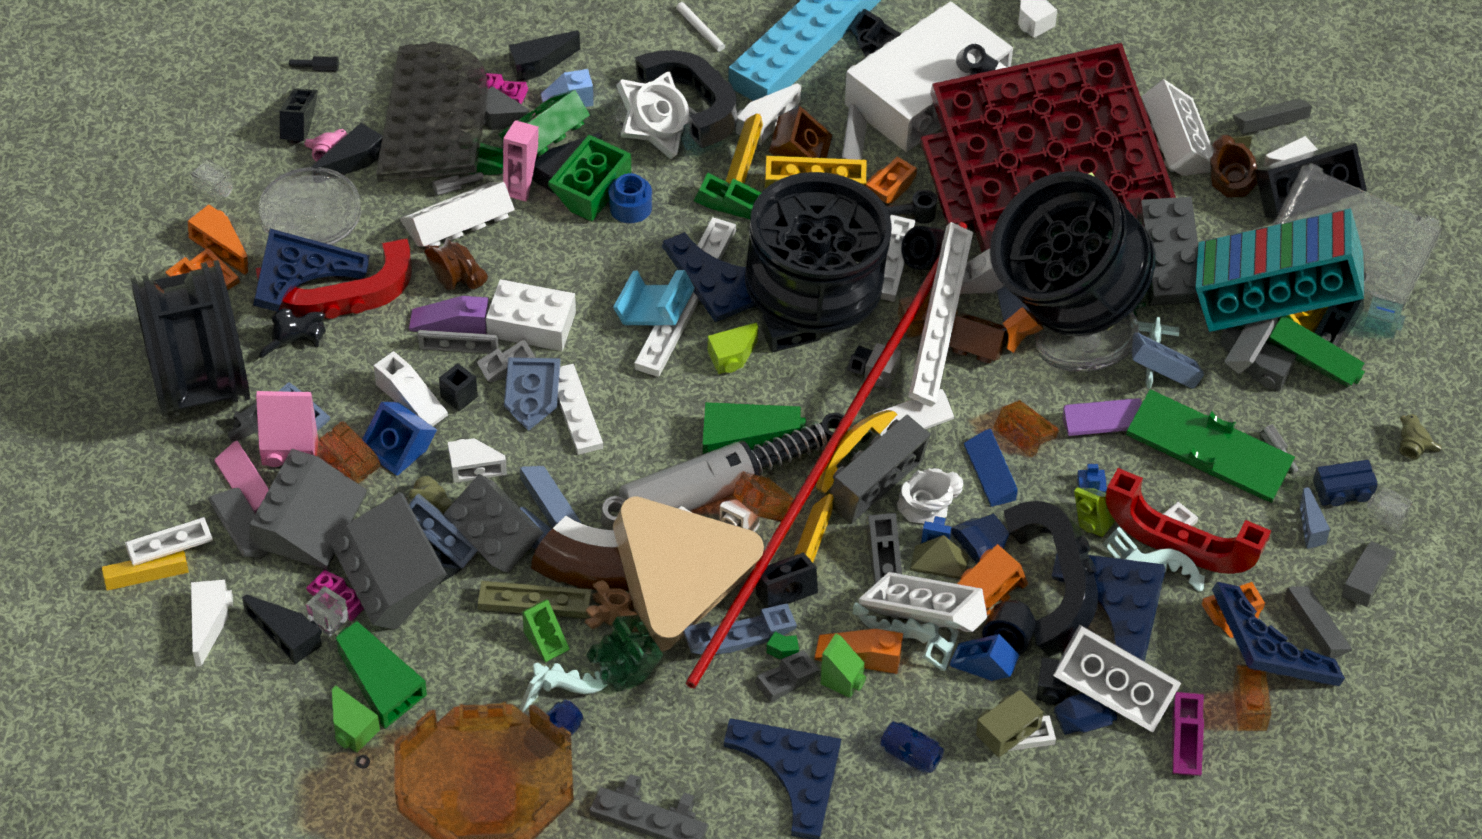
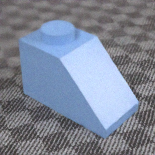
[541,69,594,107]

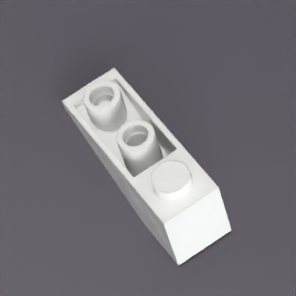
[374,351,448,426]

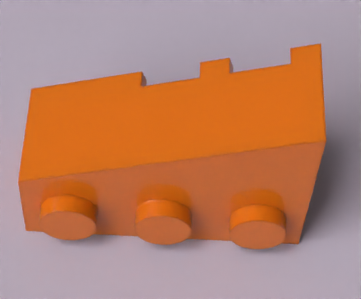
[957,544,1028,616]

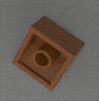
[769,105,832,158]
[949,313,1009,363]

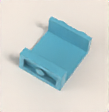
[613,270,695,325]

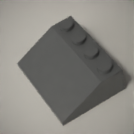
[250,449,367,570]
[330,493,447,629]

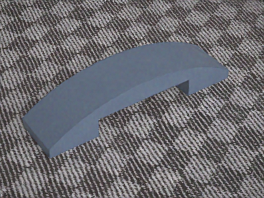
[683,604,797,654]

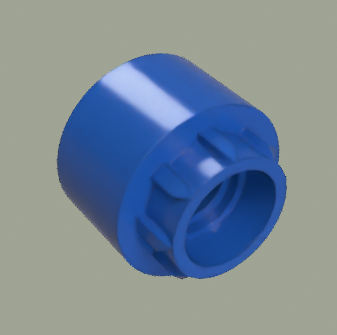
[609,173,652,223]

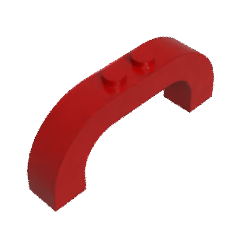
[255,238,412,319]
[1106,468,1271,574]

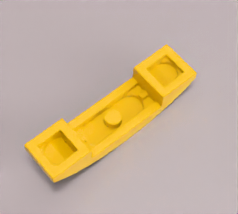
[816,410,898,493]

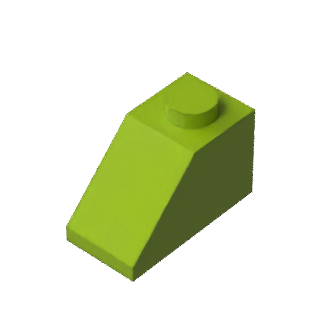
[707,322,758,374]

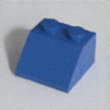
[358,402,437,475]

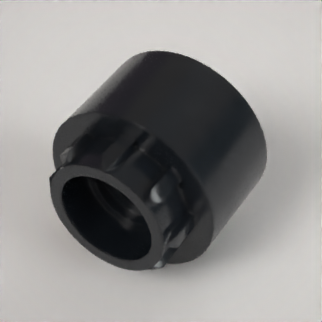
[901,226,945,271]
[982,600,1036,655]

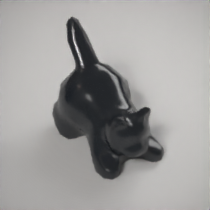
[259,308,326,358]

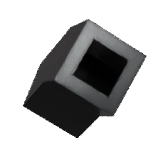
[847,345,873,375]

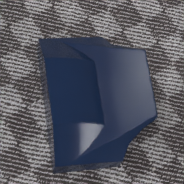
[951,513,1010,564]
[1054,693,1118,735]

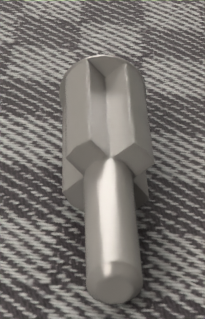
[432,172,483,195]
[1260,425,1298,473]

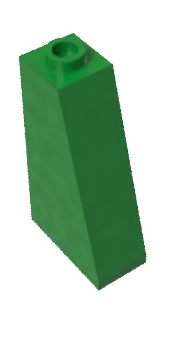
[1266,316,1365,388]
[702,402,806,455]
[336,621,427,729]

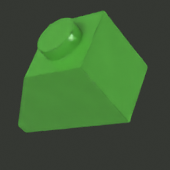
[820,633,866,698]
[332,686,380,752]

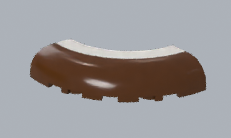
[531,506,692,591]

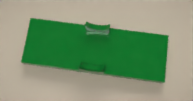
[1126,389,1295,503]

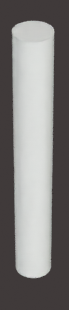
[676,2,725,52]

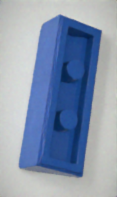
[964,429,1018,507]

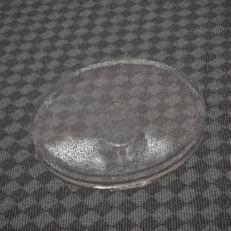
[259,167,361,245]
[1035,312,1140,372]

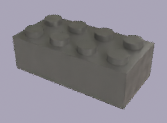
[1136,197,1200,306]
[829,414,931,524]

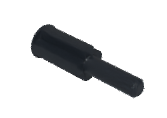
[289,56,339,71]

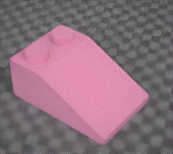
[256,391,319,467]

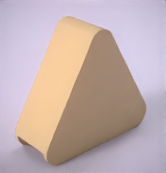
[613,496,764,652]

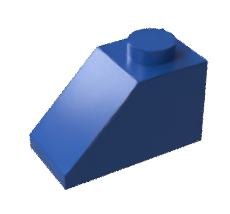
[949,634,1020,681]

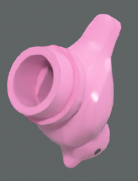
[304,129,347,162]

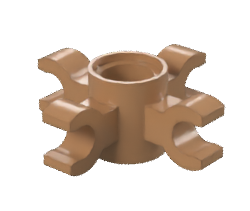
[585,580,640,635]

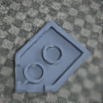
[504,357,561,431]

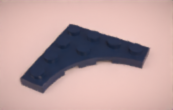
[253,228,370,312]
[662,232,755,323]
[1051,554,1166,662]
[1212,582,1345,686]
[724,718,841,839]

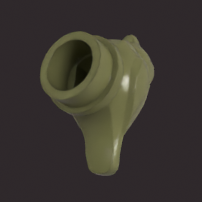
[1399,414,1442,460]
[408,476,453,514]

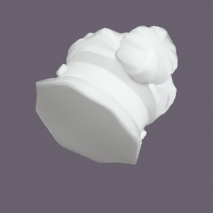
[897,468,963,524]

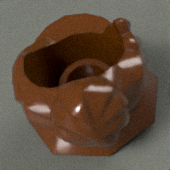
[1210,135,1258,198]
[425,238,488,290]

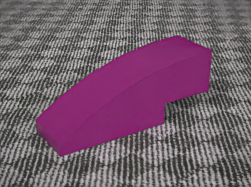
[1172,692,1204,776]

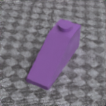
[409,296,489,334]

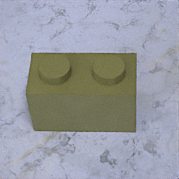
[976,690,1043,758]

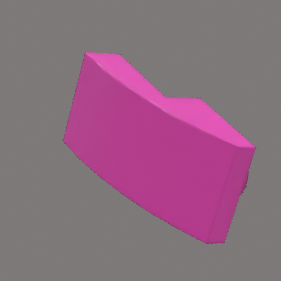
[474,73,528,104]
[306,570,364,621]

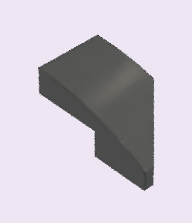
[228,402,258,442]

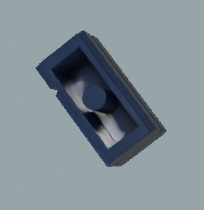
[1313,460,1377,506]

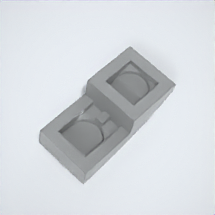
[477,339,536,382]

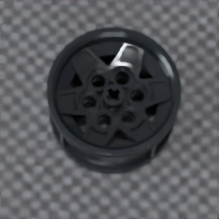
[990,171,1156,336]
[745,172,892,333]
[130,260,250,419]

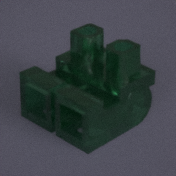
[586,615,664,692]

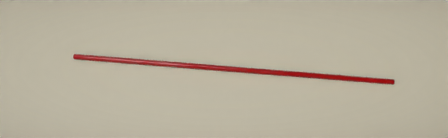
[686,222,967,689]

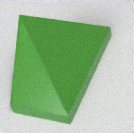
[522,599,570,662]

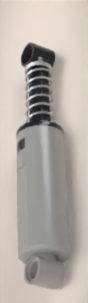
[601,412,843,530]

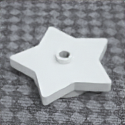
[616,72,697,159]

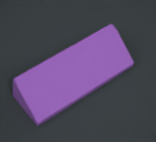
[1063,398,1142,436]

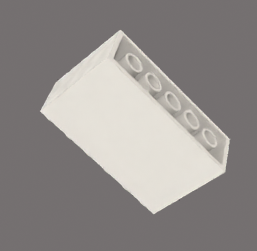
[845,1,1013,152]

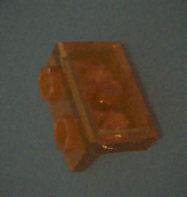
[993,400,1060,457]

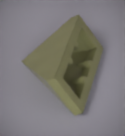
[910,535,969,579]

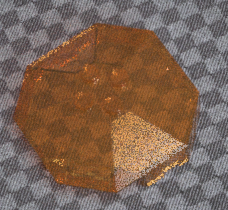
[395,701,574,839]

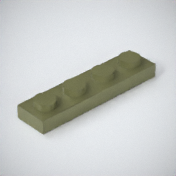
[478,581,592,619]

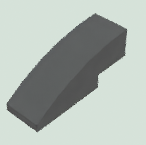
[1342,541,1396,607]

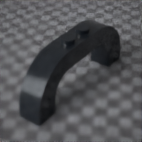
[635,50,738,148]
[1004,501,1098,657]

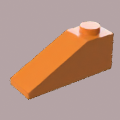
[188,204,248,275]
[814,629,903,674]

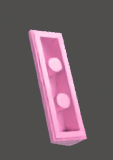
[214,441,269,514]

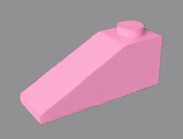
[503,120,538,202]

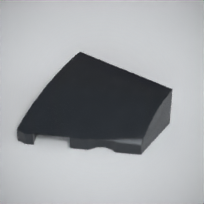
[849,8,901,57]

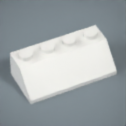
[1142,79,1214,176]
[400,182,515,249]
[859,572,987,632]
[1053,625,1181,732]

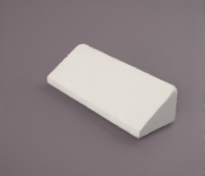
[874,389,954,436]
[125,517,213,566]

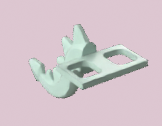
[1132,317,1179,389]
[1102,527,1205,592]
[853,603,959,671]
[518,658,618,714]

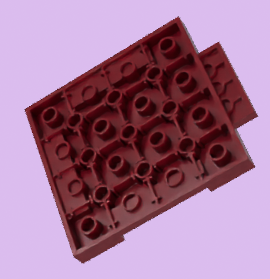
[920,43,1176,253]

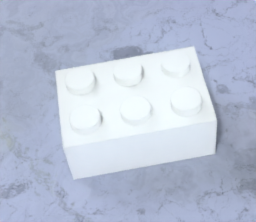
[486,279,576,351]

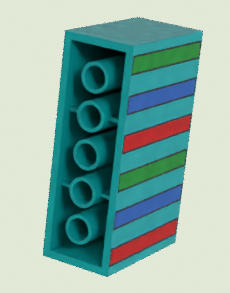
[1196,208,1364,332]

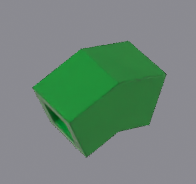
[766,632,799,660]

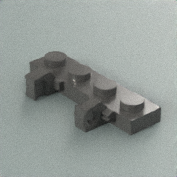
[589,774,708,839]

